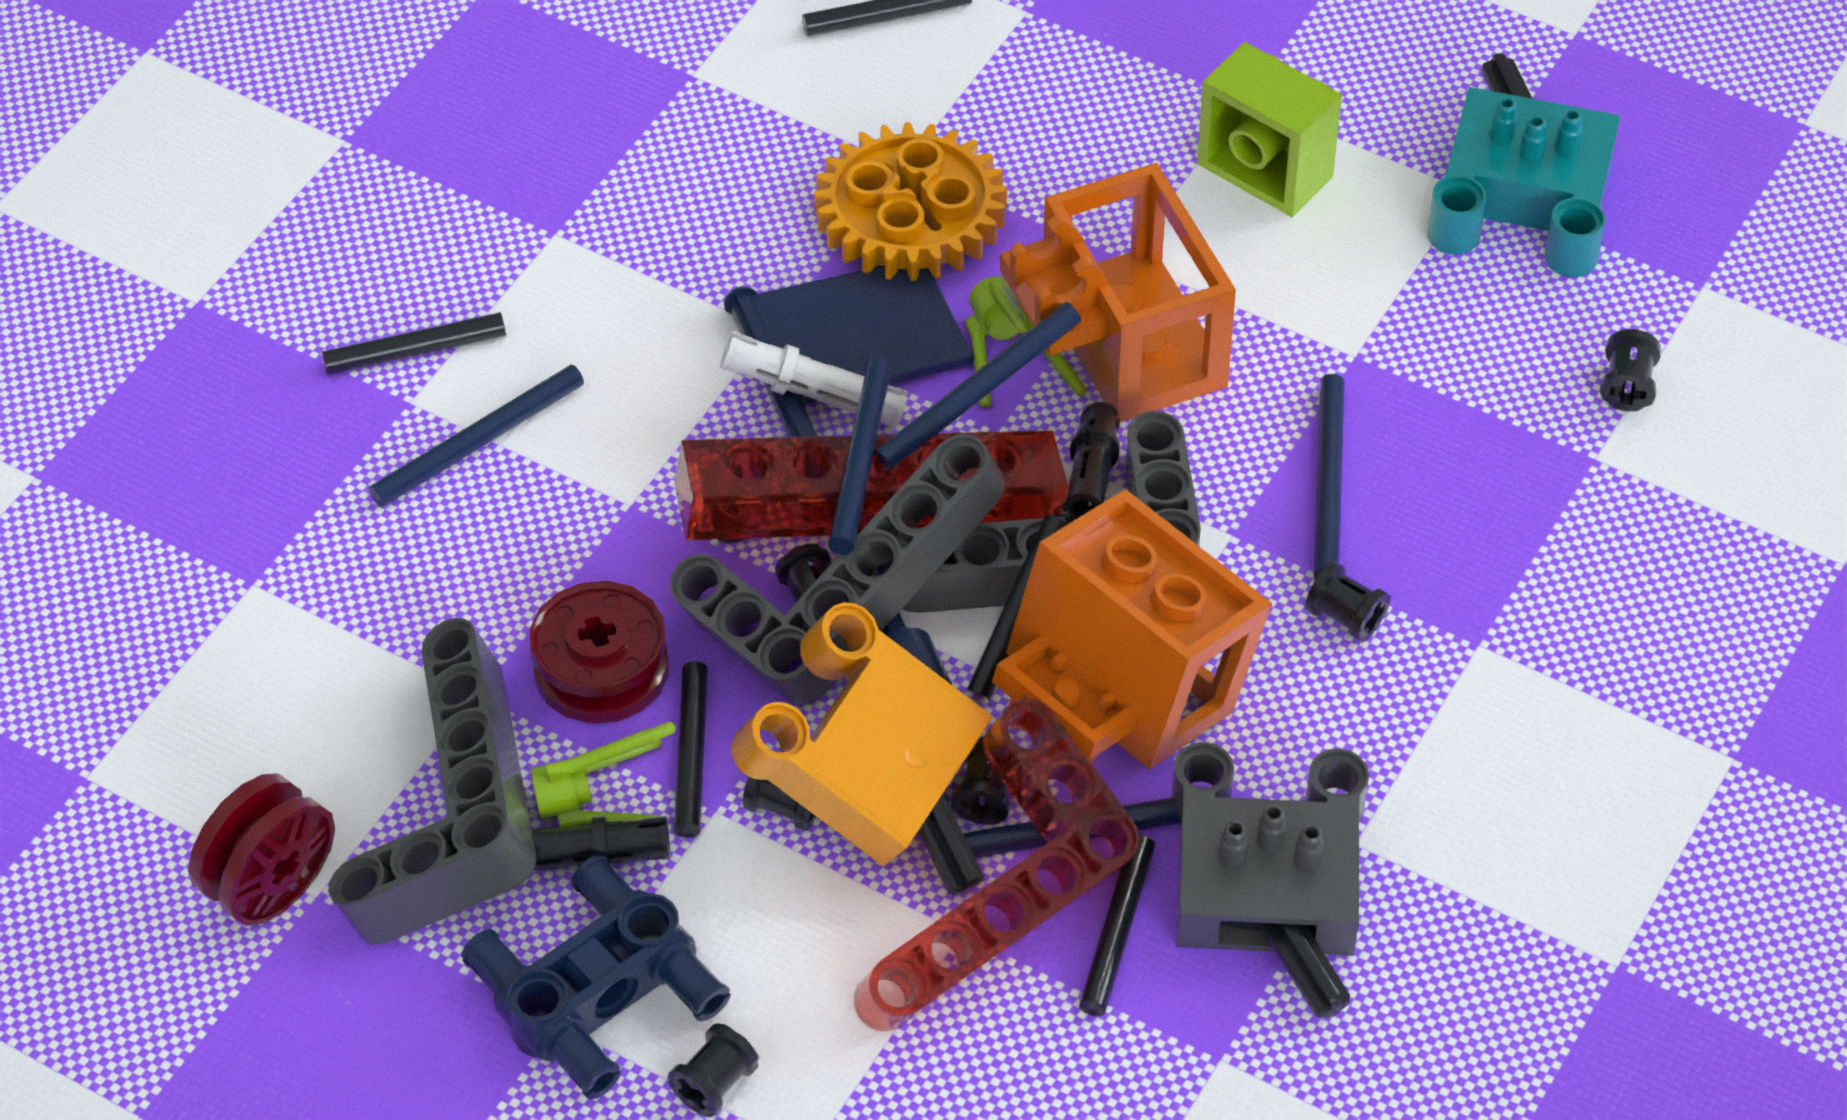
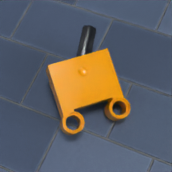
[731,602,993,895]

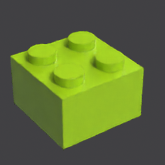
[1197,41,1342,217]

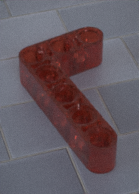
[853,699,1139,1031]

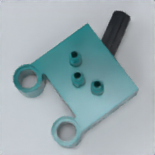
[1427,53,1621,277]

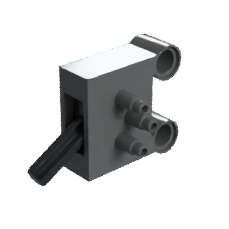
[1171,742,1369,1019]

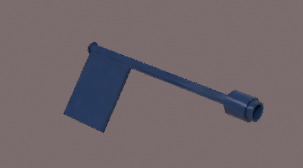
[724,266,973,685]

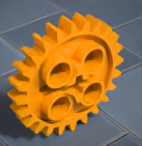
[814,122,1007,281]

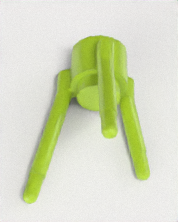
[965,276,1086,408]
[530,722,676,827]

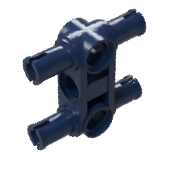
[461,855,731,1100]

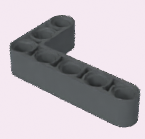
[888,411,1201,613]
[669,434,1005,705]
[328,618,536,944]

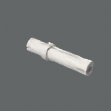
[720,331,908,428]

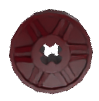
[530,581,669,723]
[188,773,336,926]

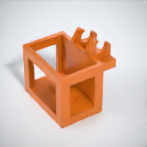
[1000,163,1236,422]
[992,489,1273,770]

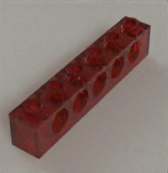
[674,430,1069,540]

